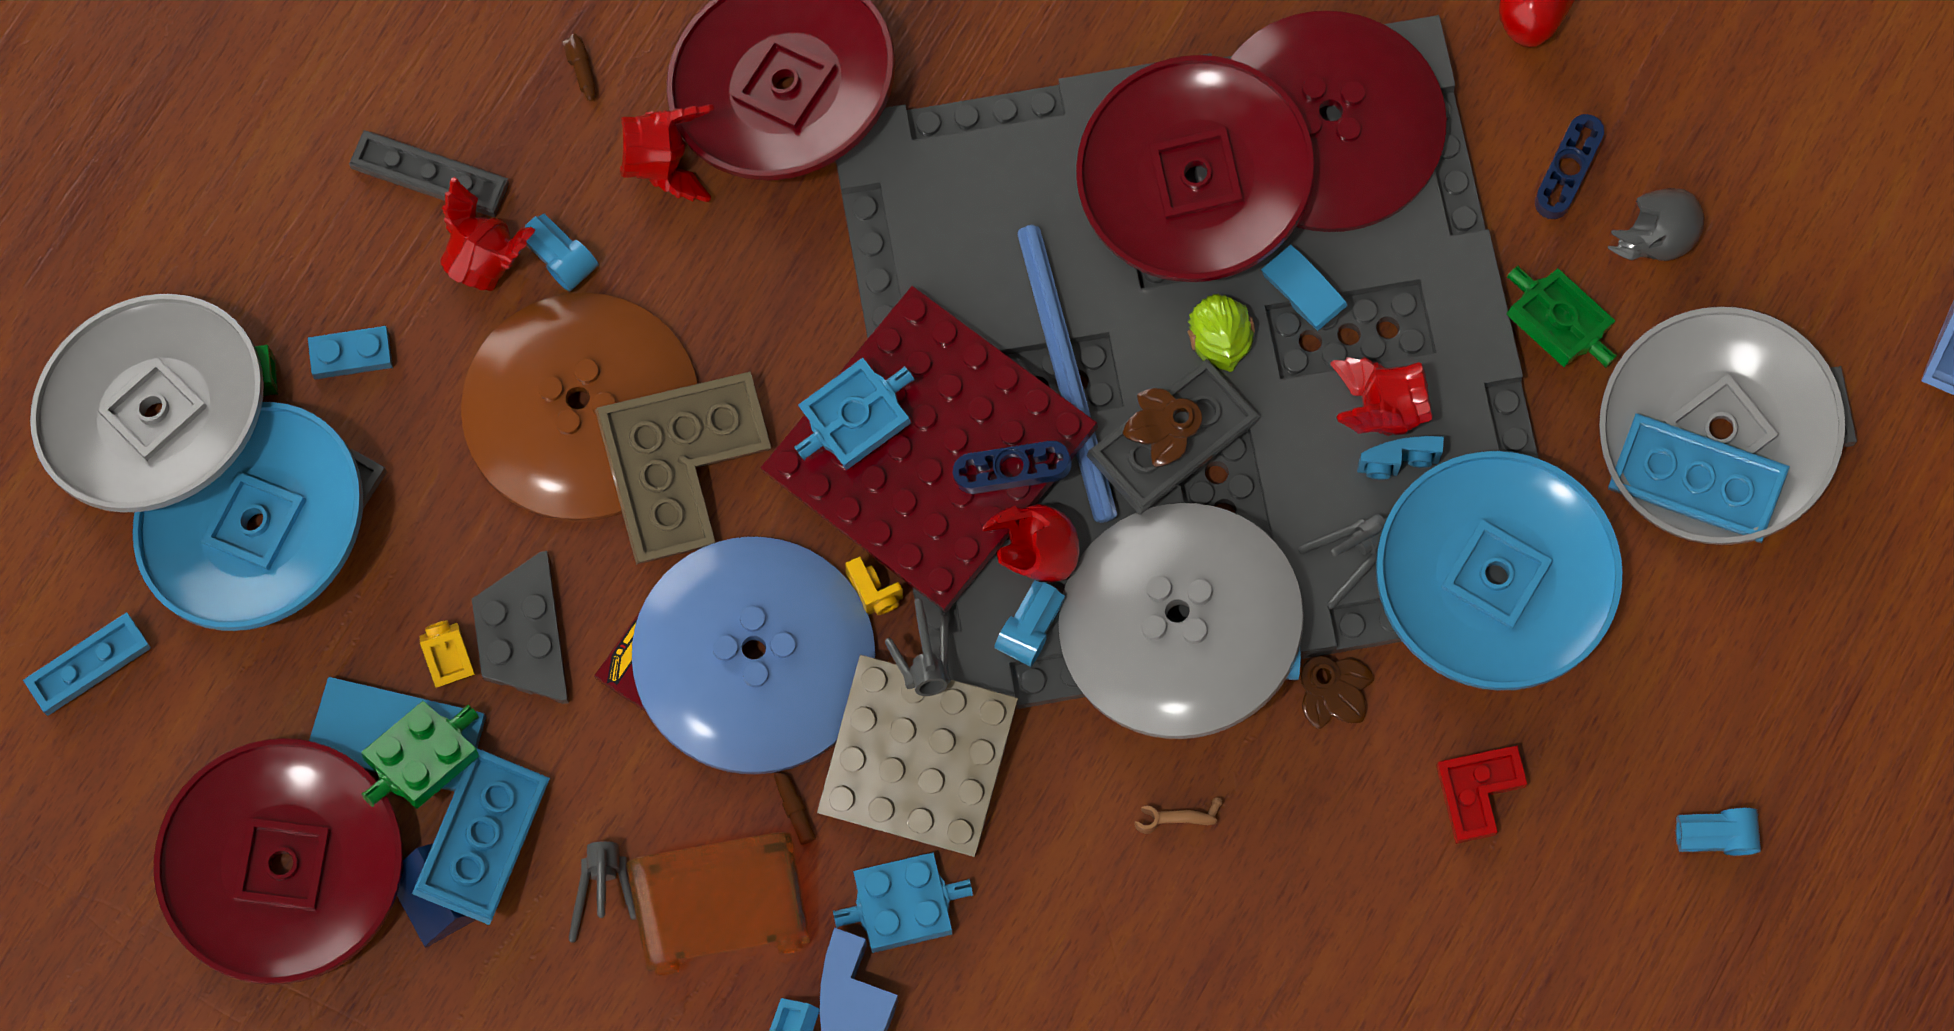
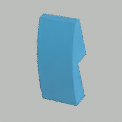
[1261,244,1348,331]
[1357,436,1444,480]

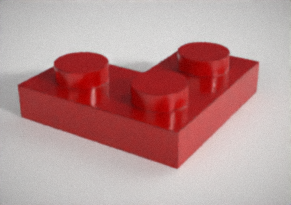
[1436,745,1527,844]

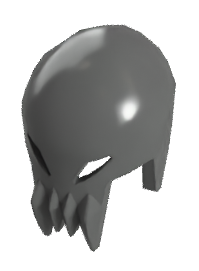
[1608,188,1704,261]

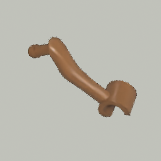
[1134,797,1222,834]

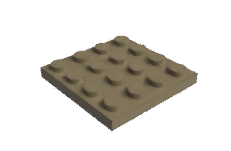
[817,654,1019,857]

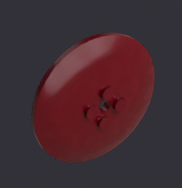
[667,0,895,180]
[1231,11,1447,232]
[1076,55,1314,282]
[154,738,403,985]

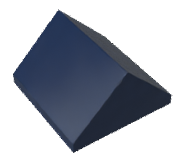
[397,843,499,948]

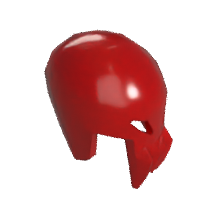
[1499,0,1575,48]
[982,504,1080,583]

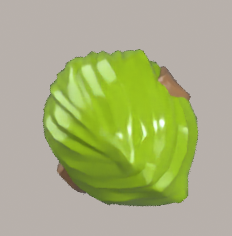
[1187,294,1255,372]

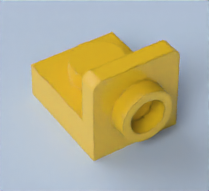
[845,557,903,615]
[419,620,475,688]

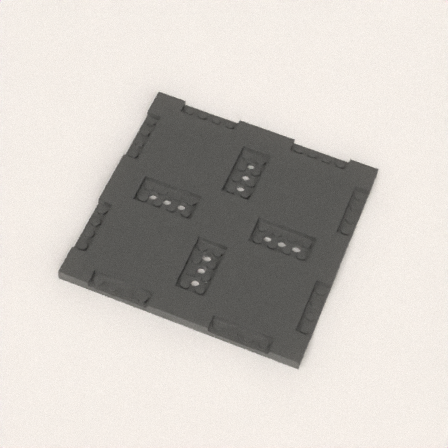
[836,15,1539,709]

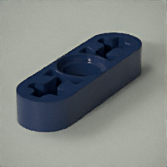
[1535,114,1604,219]
[953,441,1072,494]

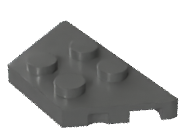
[472,551,569,704]

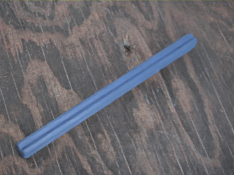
[1017,225,1117,523]

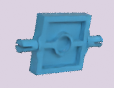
[794,358,915,470]
[833,852,973,953]

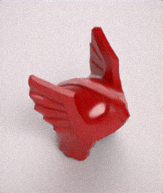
[620,104,714,202]
[440,177,535,291]
[1330,357,1433,436]

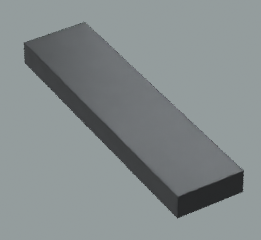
[349,130,510,218]

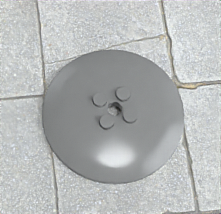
[30,294,264,512]
[1599,307,1845,545]
[1058,503,1304,739]

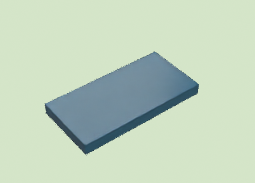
[1608,413,1790,543]
[309,677,486,792]
[412,748,550,925]

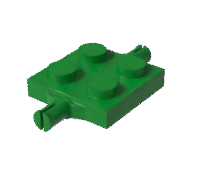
[1506,265,1617,368]
[361,701,479,809]

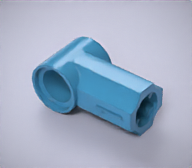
[525,214,599,292]
[994,580,1065,667]
[1675,808,1761,856]

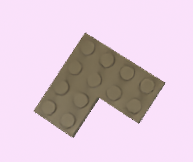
[595,371,771,565]

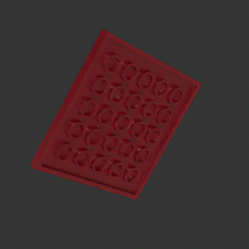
[760,286,1098,613]

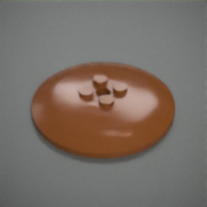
[461,293,698,522]

